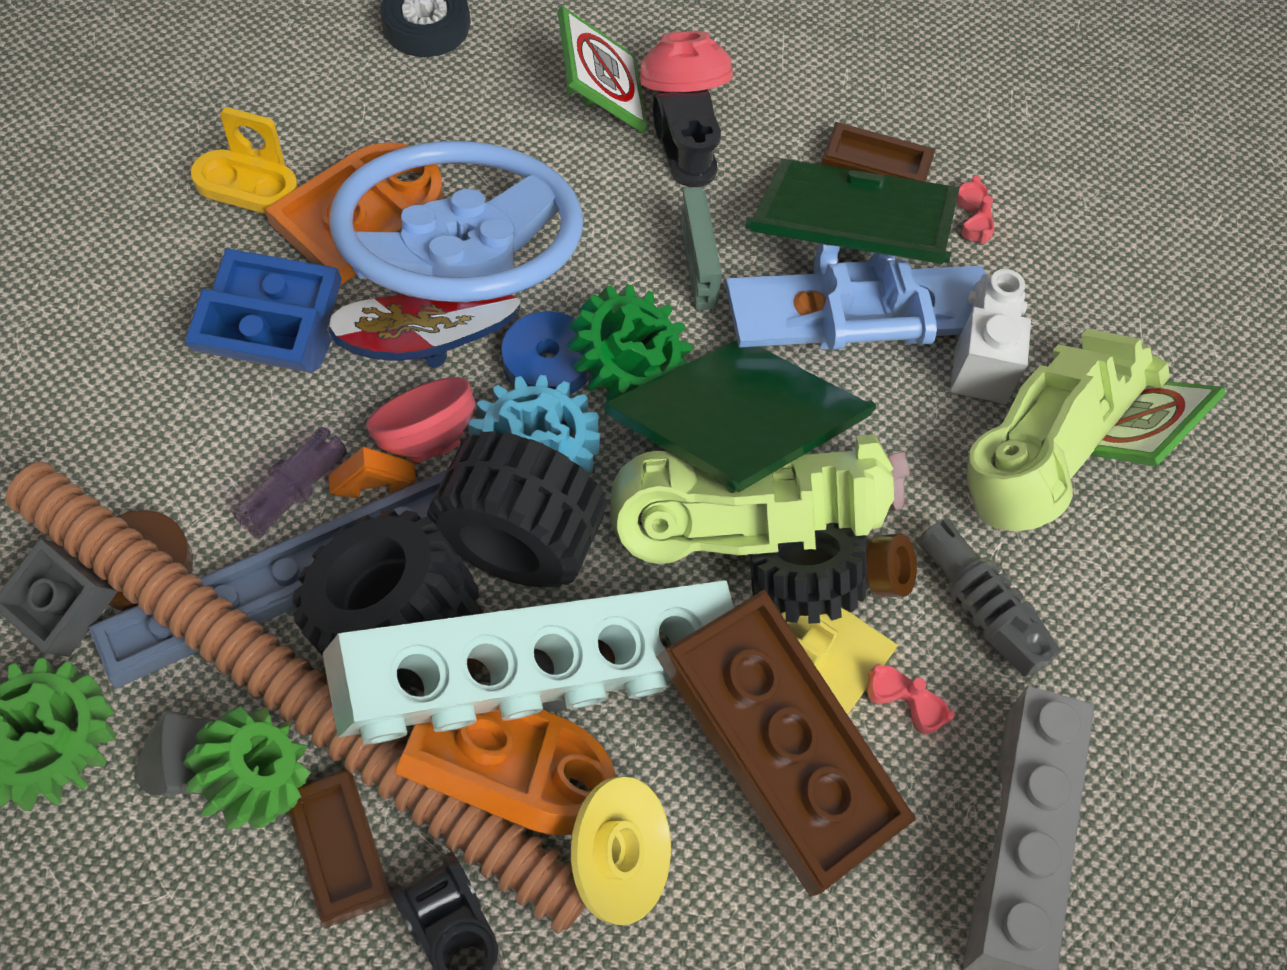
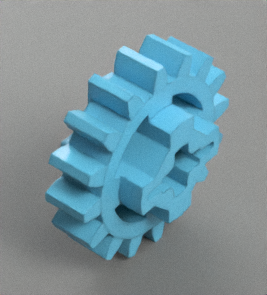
[469,375,600,474]

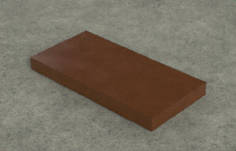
[656,589,916,897]

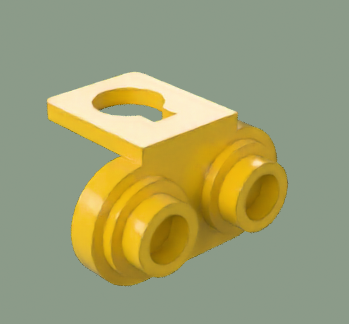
[191,107,298,215]

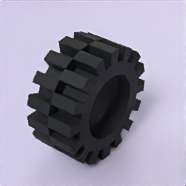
[750,523,867,624]

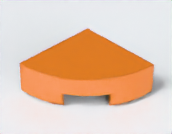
[329,447,416,498]

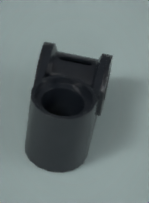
[652,89,721,187]
[388,851,504,970]

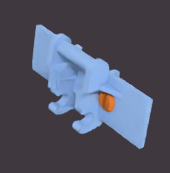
[725,243,985,350]

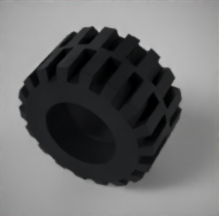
[427,431,607,588]
[292,510,480,689]

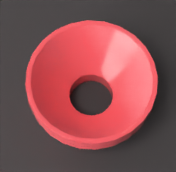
[640,30,733,92]
[366,377,475,462]

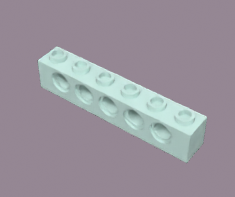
[323,580,734,744]

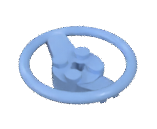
[329,141,583,302]

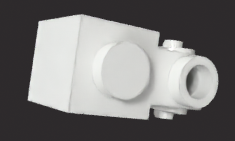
[950,269,1031,404]

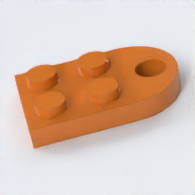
[265,142,444,286]
[394,681,616,835]

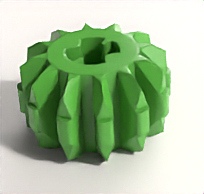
[182,706,311,831]

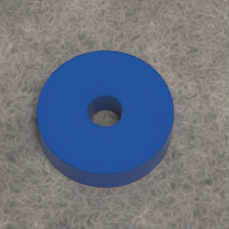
[501,311,591,395]

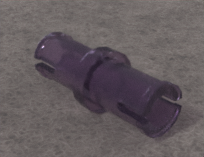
[232,427,347,538]

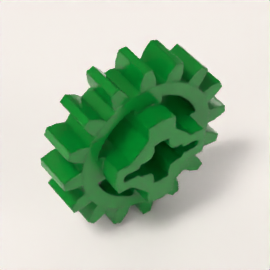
[567,284,693,402]

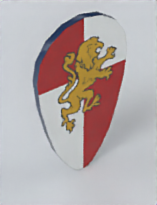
[329,295,520,368]

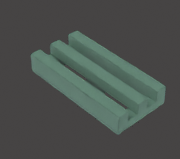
[680,187,722,310]

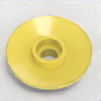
[571,777,671,925]

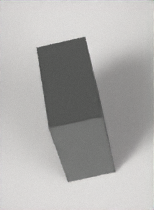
[0,538,118,657]

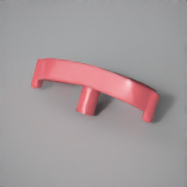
[956,176,994,244]
[867,664,955,735]

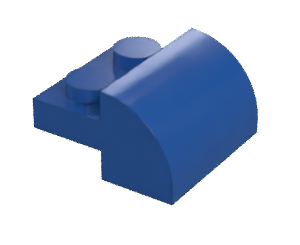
[185,248,342,373]

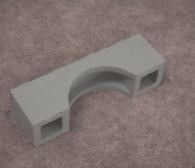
[962,685,1095,970]

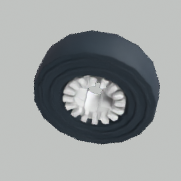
[380,0,471,57]

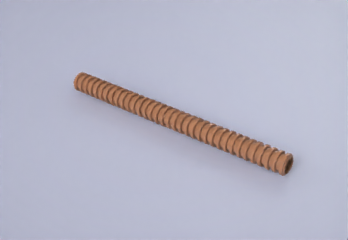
[5,461,586,934]

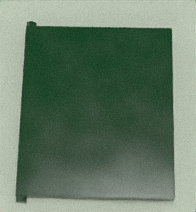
[745,158,960,264]
[605,340,876,493]

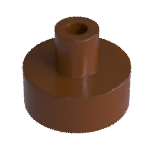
[866,534,917,597]

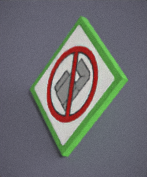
[557,6,648,133]
[1090,381,1226,466]

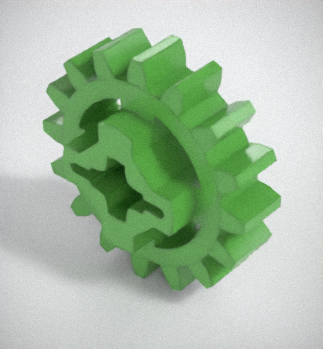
[0,658,116,811]

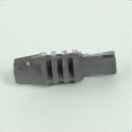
[918,519,1061,677]

